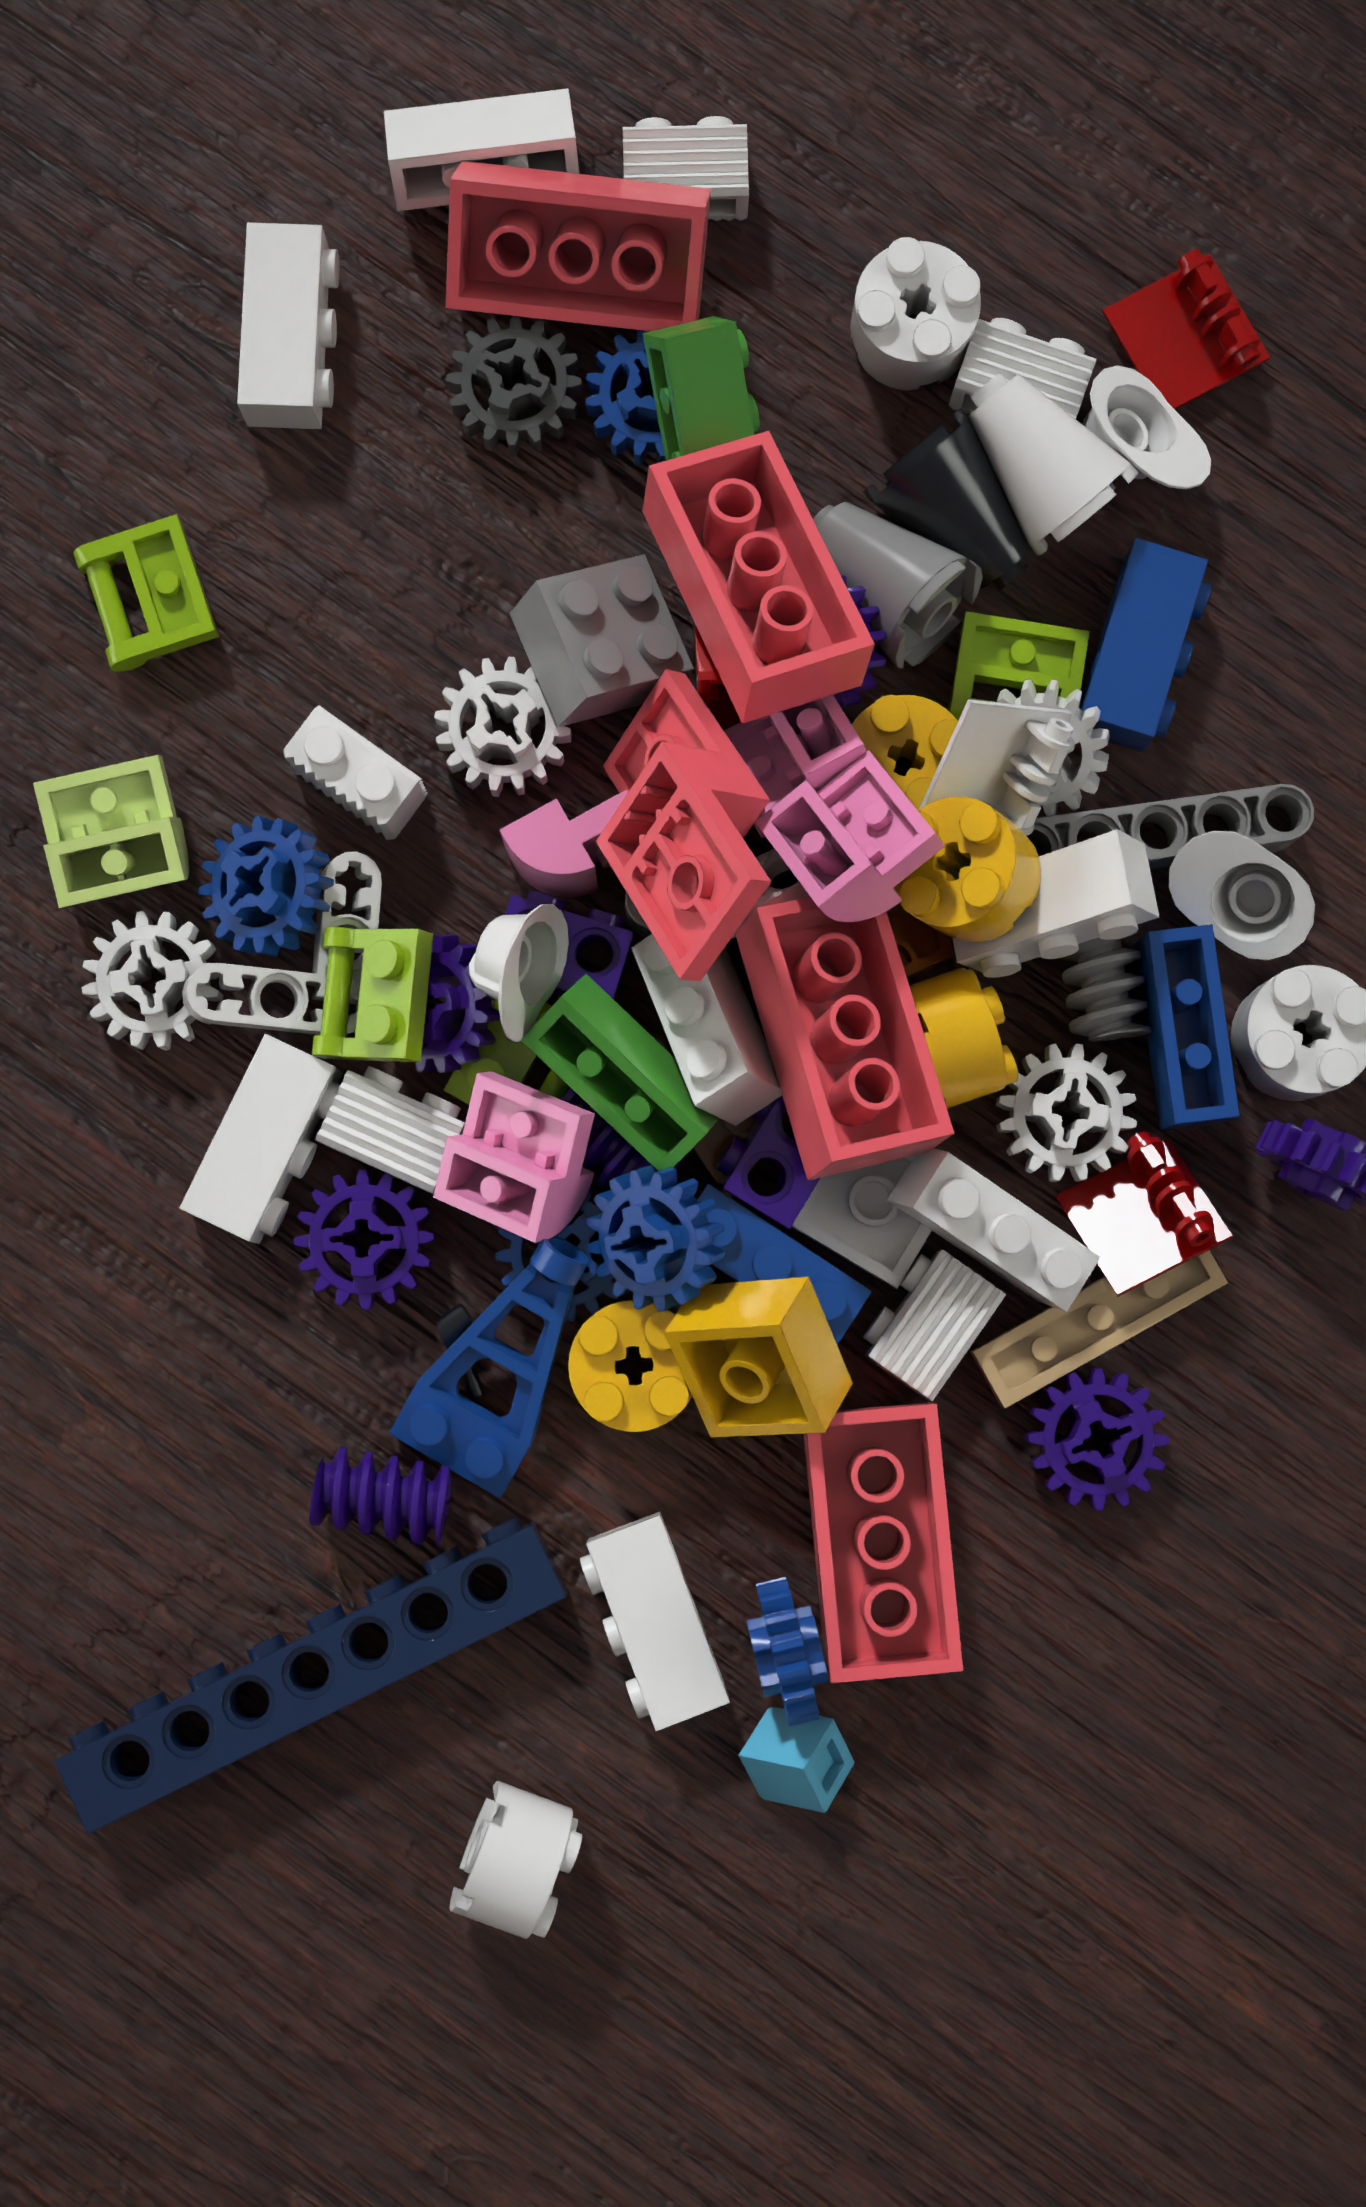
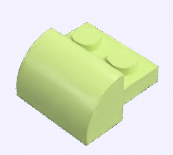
[33,755,189,908]

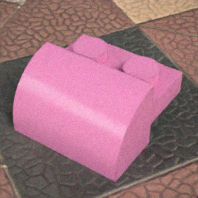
[724,695,867,838]
[755,750,946,922]
[499,789,628,898]
[433,1071,595,1243]

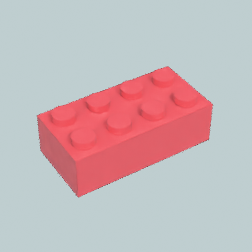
[445,161,711,331]
[642,431,875,724]
[735,897,954,1181]
[804,1402,963,1683]

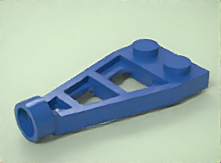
[389,1236,589,1498]

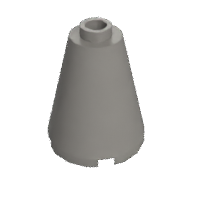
[813,502,983,668]

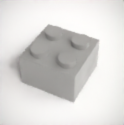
[509,554,694,728]

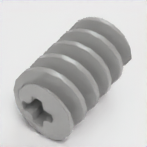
[1061,931,1152,1042]

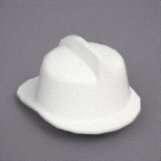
[1083,365,1211,490]
[1169,831,1315,960]
[469,904,569,1042]

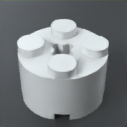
[850,237,981,390]
[1231,965,1366,1101]
[450,1781,582,1939]

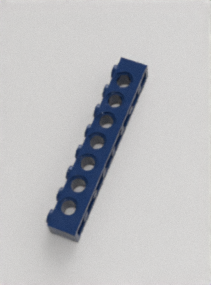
[54,1517,569,1834]

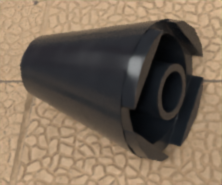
[863,408,1030,590]

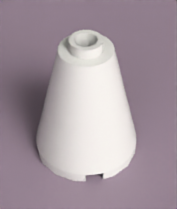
[968,372,1138,556]

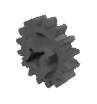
[446,316,582,456]

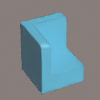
[738,1707,855,1813]

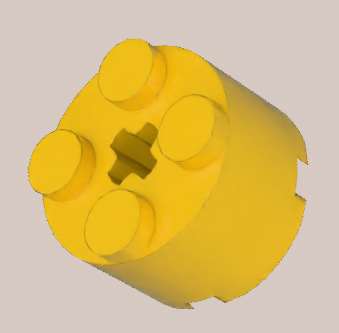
[852,695,958,810]
[894,797,1041,942]
[909,968,1018,1109]
[568,1300,692,1432]

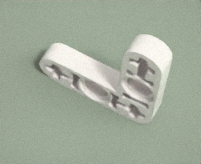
[182,852,382,1036]

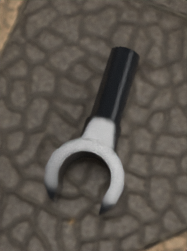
[438,1304,485,1398]

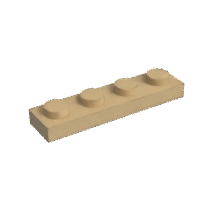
[970,1250,1228,1409]

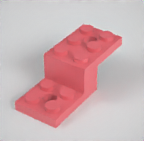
[596,669,771,982]

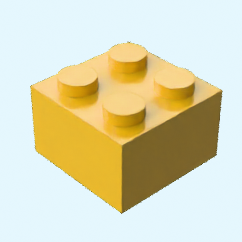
[664,1277,853,1437]

